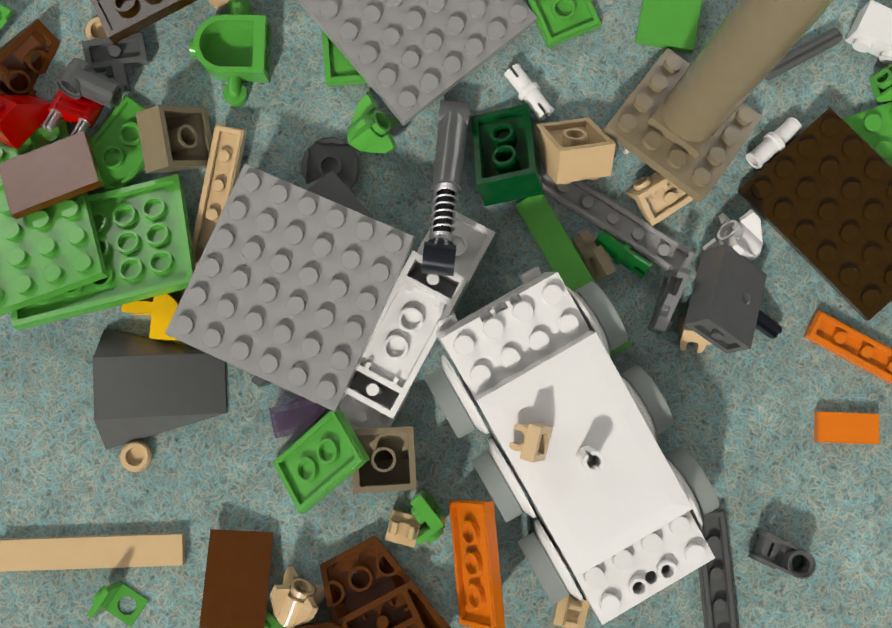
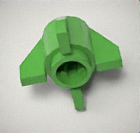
[347,94,400,153]

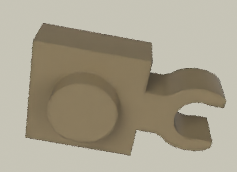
[572,229,617,283]

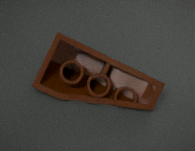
[0,19,60,95]

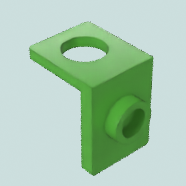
[87,580,149,627]

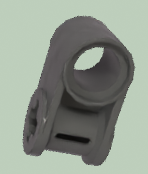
[748,528,816,579]

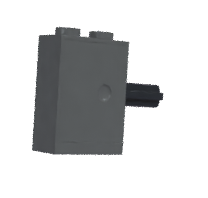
[684,244,782,354]

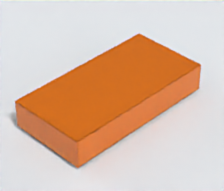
[814,411,879,444]

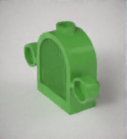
[189,0,271,107]

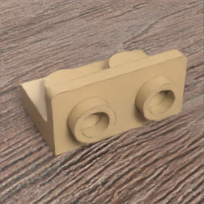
[626,172,694,226]

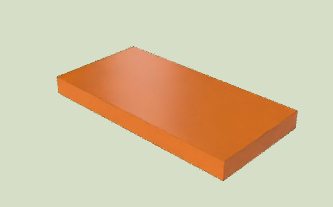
[449,498,505,628]

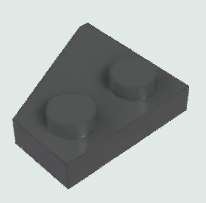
[647,266,691,334]

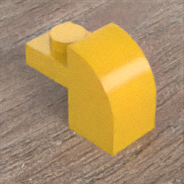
[121,293,181,342]

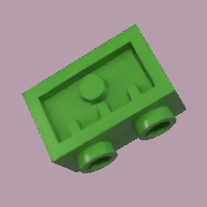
[410,487,447,545]

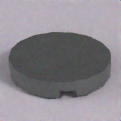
[301,137,360,189]

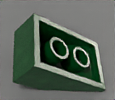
[471,103,544,206]

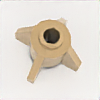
[270,566,326,628]

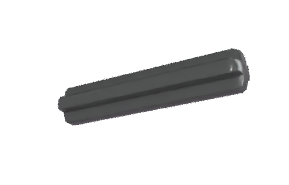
[765,27,843,80]

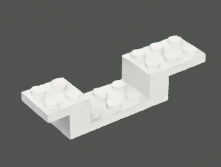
[339,211,496,430]

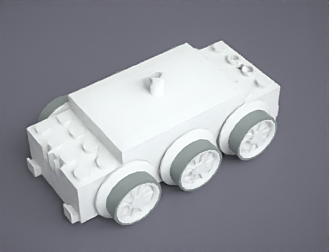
[424,267,719,625]

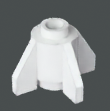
[703,209,763,261]

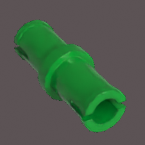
[594,229,653,279]

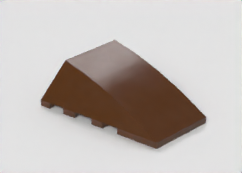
[320,536,451,628]

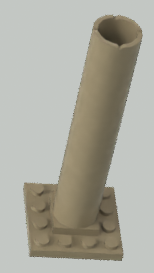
[602,0,835,203]

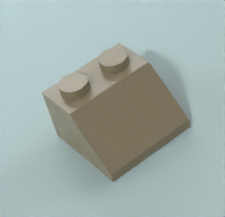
[136,105,212,173]
[353,426,418,494]

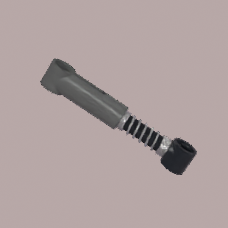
[422,100,470,276]

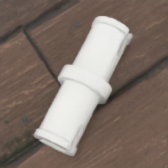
[504,63,554,121]
[746,117,803,169]

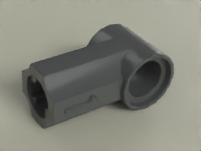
[56,58,125,109]

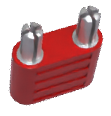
[42,89,105,135]

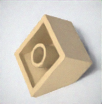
[535,117,616,185]

